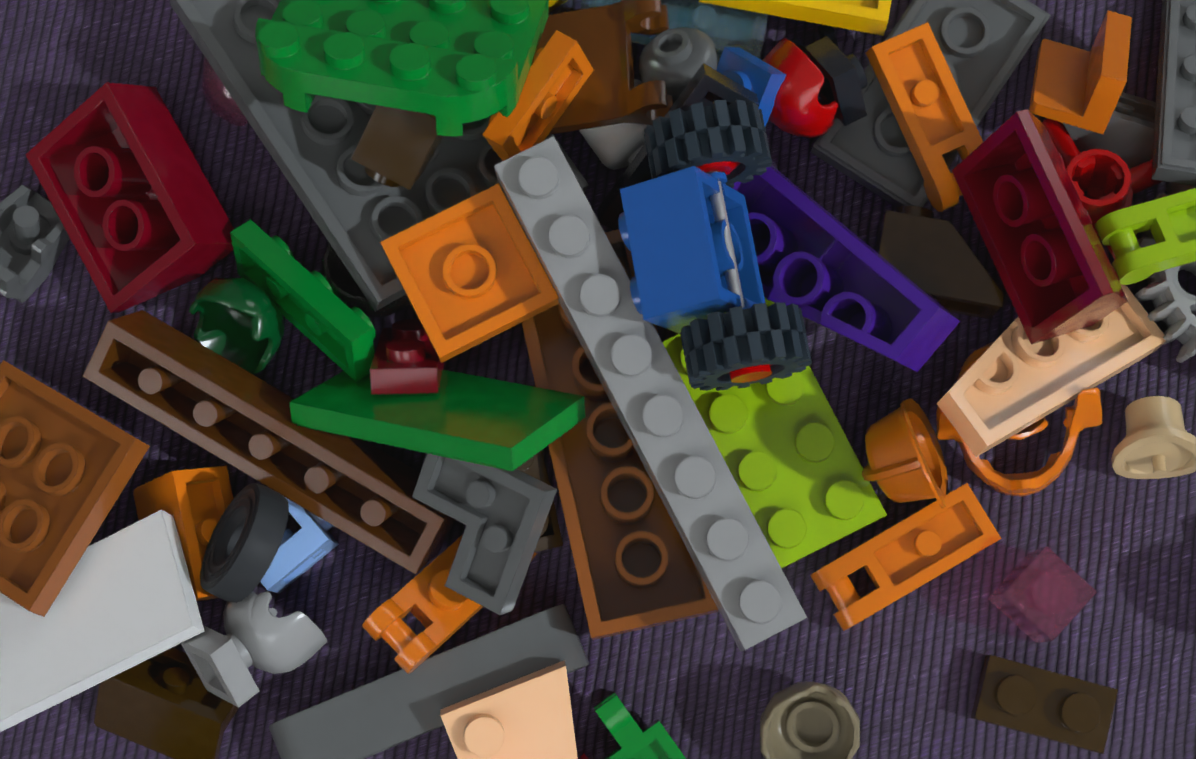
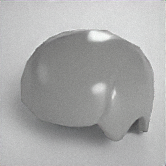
[223,591,327,674]

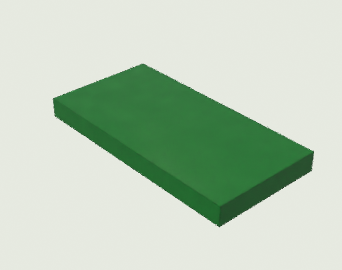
[289,370,586,471]

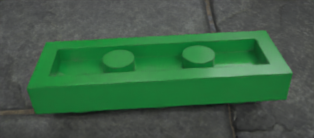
[230,219,376,383]

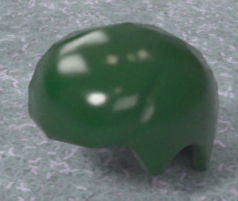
[188,277,285,375]

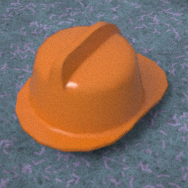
[862,398,948,508]

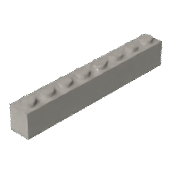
[494,136,807,652]

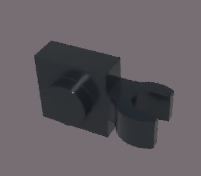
[790,25,868,126]

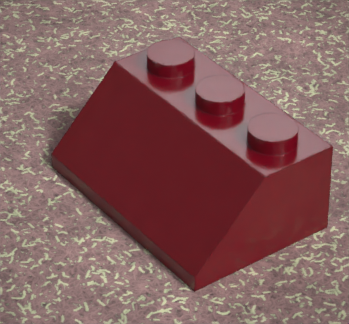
[25,82,234,313]
[952,109,1128,345]

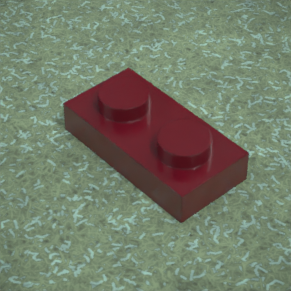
[370,319,444,394]

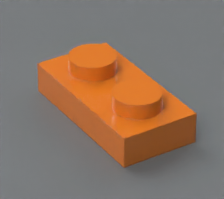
[482,30,594,161]

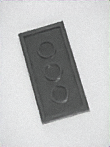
[811,0,1051,208]

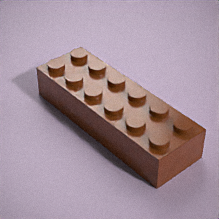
[522,230,719,640]

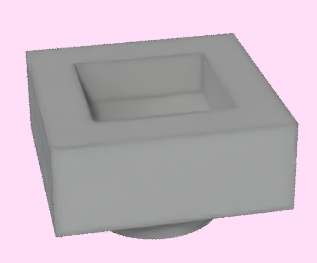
[181,625,259,707]

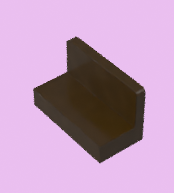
[94,648,239,759]

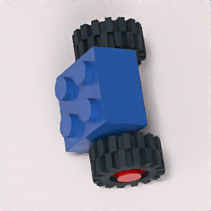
[618,100,812,391]

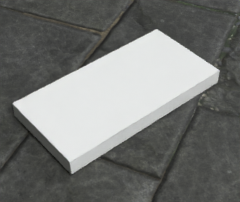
[0,509,205,732]

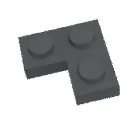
[412,453,557,615]

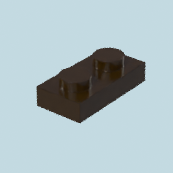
[971,655,1118,754]

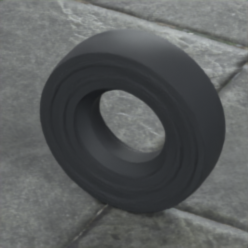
[200,483,289,603]

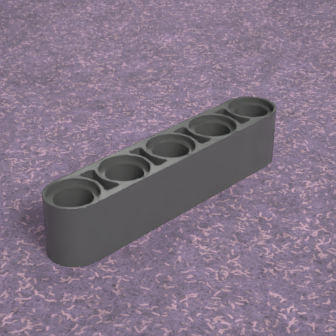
[269,604,589,759]

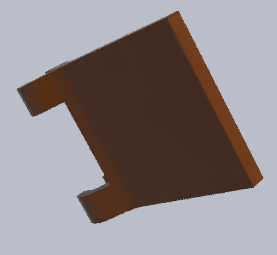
[536,0,674,135]

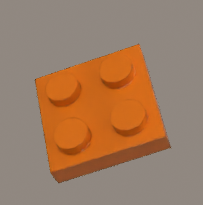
[380,183,559,363]

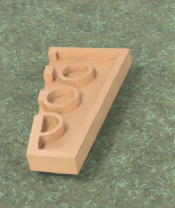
[937,284,1166,457]
[440,660,578,759]

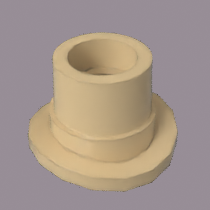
[1111,396,1196,479]

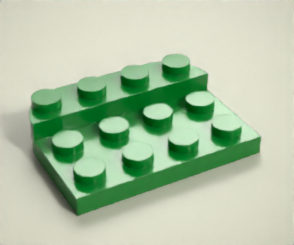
[255,0,549,136]

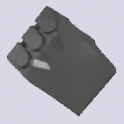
[0,185,70,303]

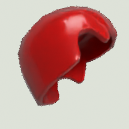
[762,38,838,138]

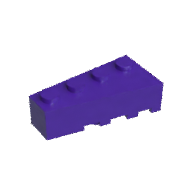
[732,166,960,372]

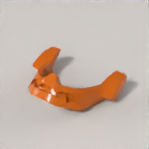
[936,388,1102,497]

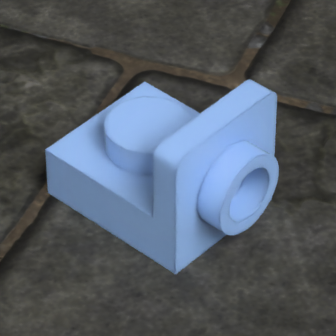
[260,495,338,593]

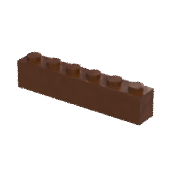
[82,310,456,574]

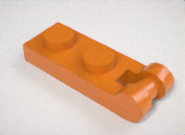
[866,22,983,212]
[810,483,1002,631]
[362,535,537,674]

